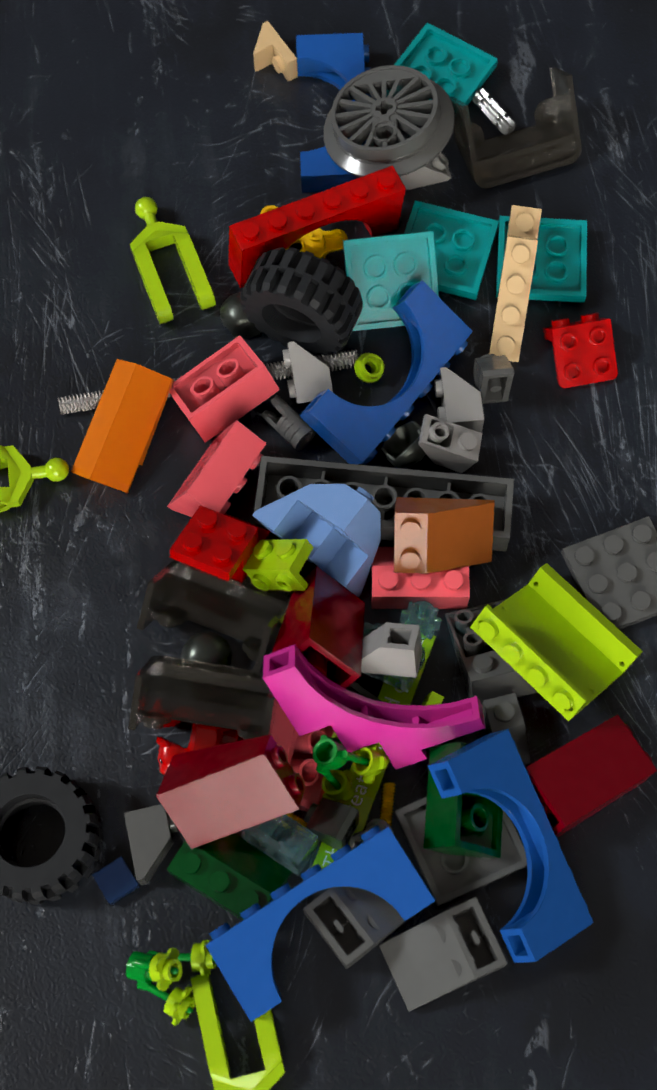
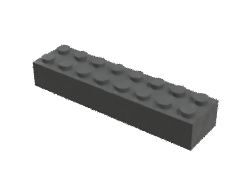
[254,456,514,552]

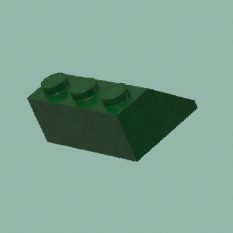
[424,742,503,859]
[167,833,293,920]

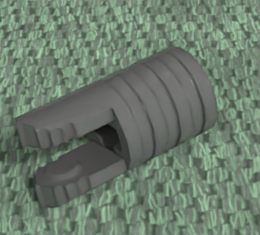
[261,394,316,451]

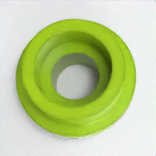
[354,353,384,383]

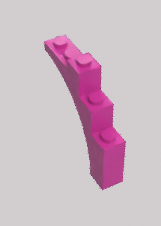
[263,645,485,770]

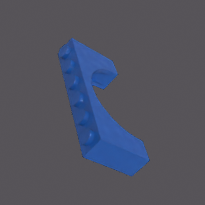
[296,33,372,193]
[299,280,473,465]
[428,729,594,963]
[205,825,435,1022]

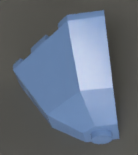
[252,484,381,597]

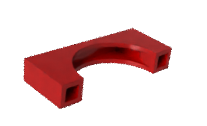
[228,165,406,288]

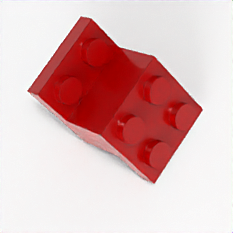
[170,505,270,583]

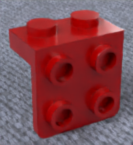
[543,313,618,388]

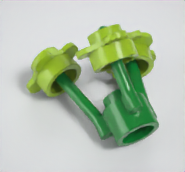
[313,732,387,802]
[126,940,216,1026]

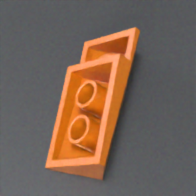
[71,359,174,493]

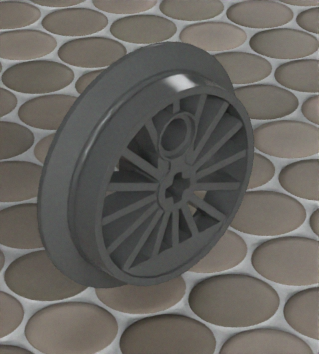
[323,65,455,177]

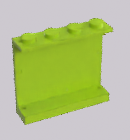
[470,563,643,721]

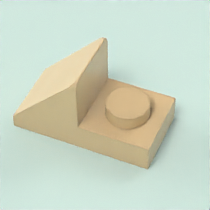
[253,21,298,82]

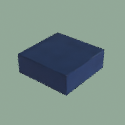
[92,856,140,905]

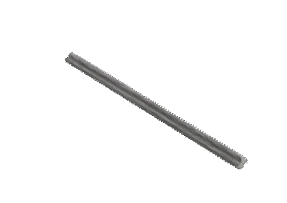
[58,349,358,415]

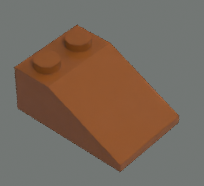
[394,497,495,574]

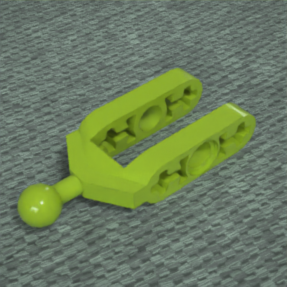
[130,197,216,324]
[0,445,69,512]
[191,973,285,1090]

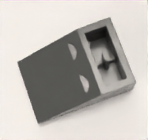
[445,599,537,704]
[303,886,414,970]
[379,897,508,1012]

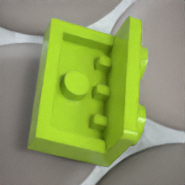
[243,539,314,592]

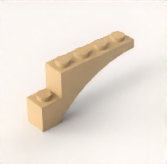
[489,205,542,362]

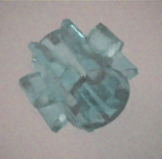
[399,601,442,640]

